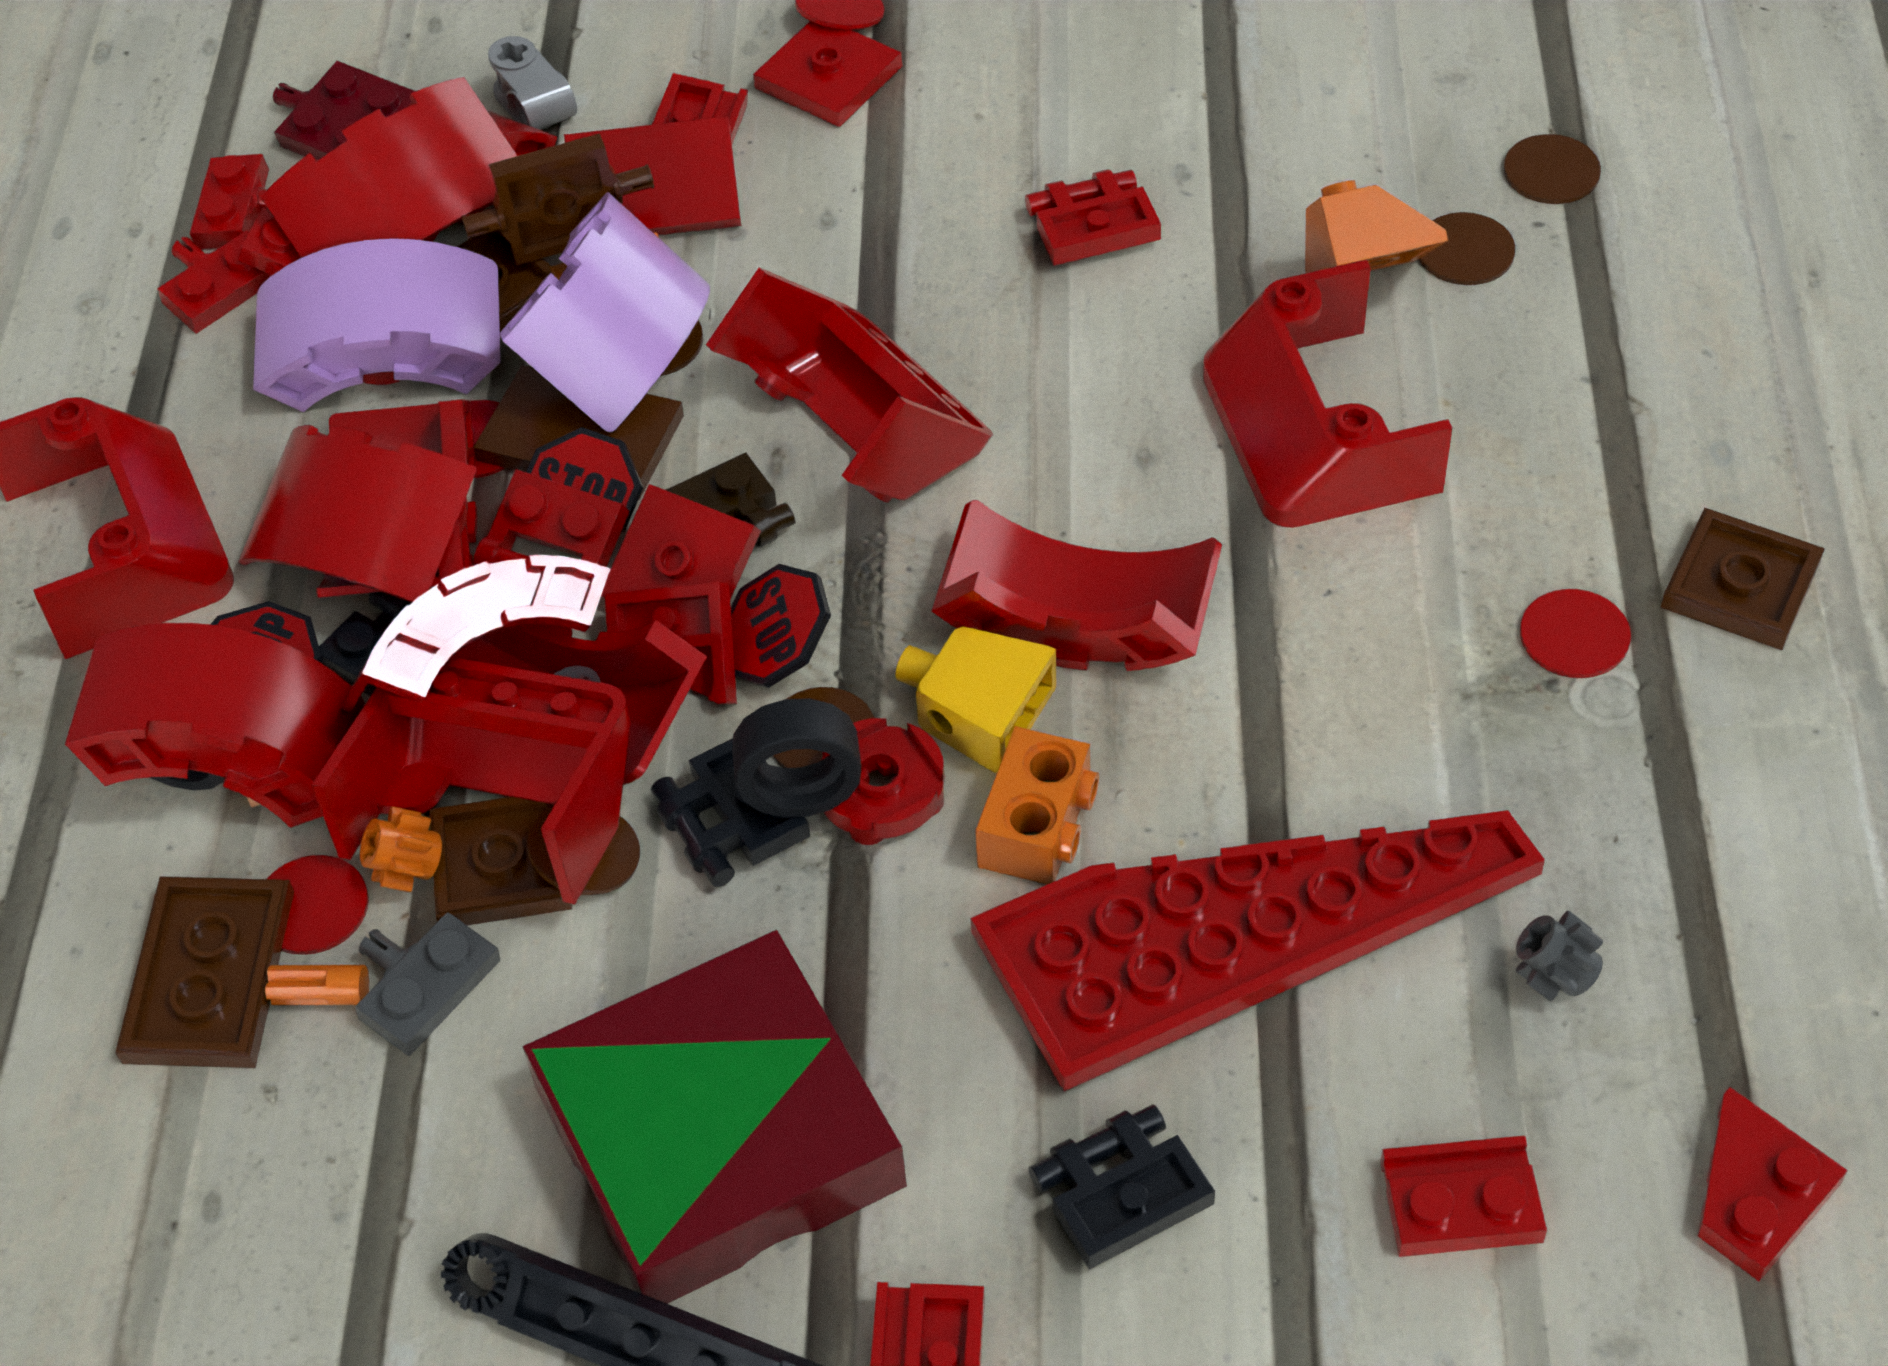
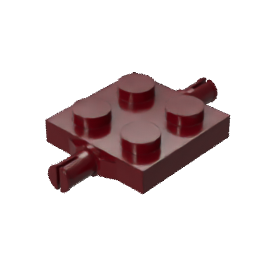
[273,61,415,160]

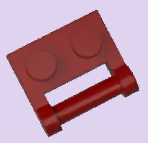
[473,469,630,567]

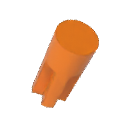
[265,965,369,1005]

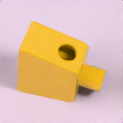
[895,626,1056,774]

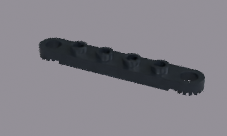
[441,1233,823,1366]

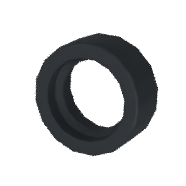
[732,698,861,818]

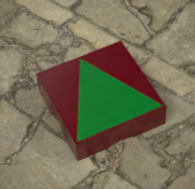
[522,930,907,1304]

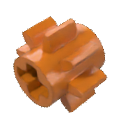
[360,806,442,893]

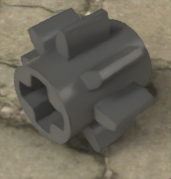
[1516,911,1603,1001]

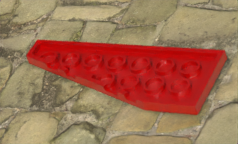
[970,810,1545,1091]

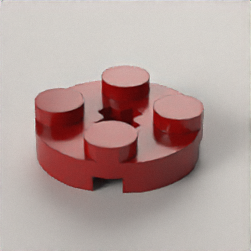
[821,718,945,845]

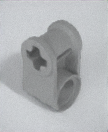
[488,36,577,130]

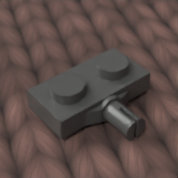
[355,912,501,1056]

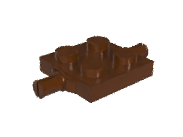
[461,133,655,266]

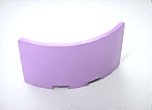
[500,192,710,432]
[253,239,500,412]

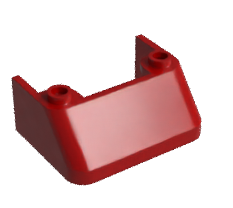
[1203,260,1453,528]
[706,267,993,503]
[0,397,234,660]
[312,657,631,904]

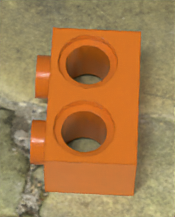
[975,726,1099,884]

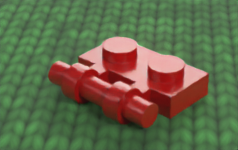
[1025,169,1161,266]

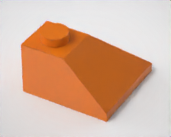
[1305,180,1448,273]

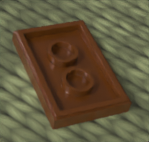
[474,365,684,500]
[115,876,294,1068]

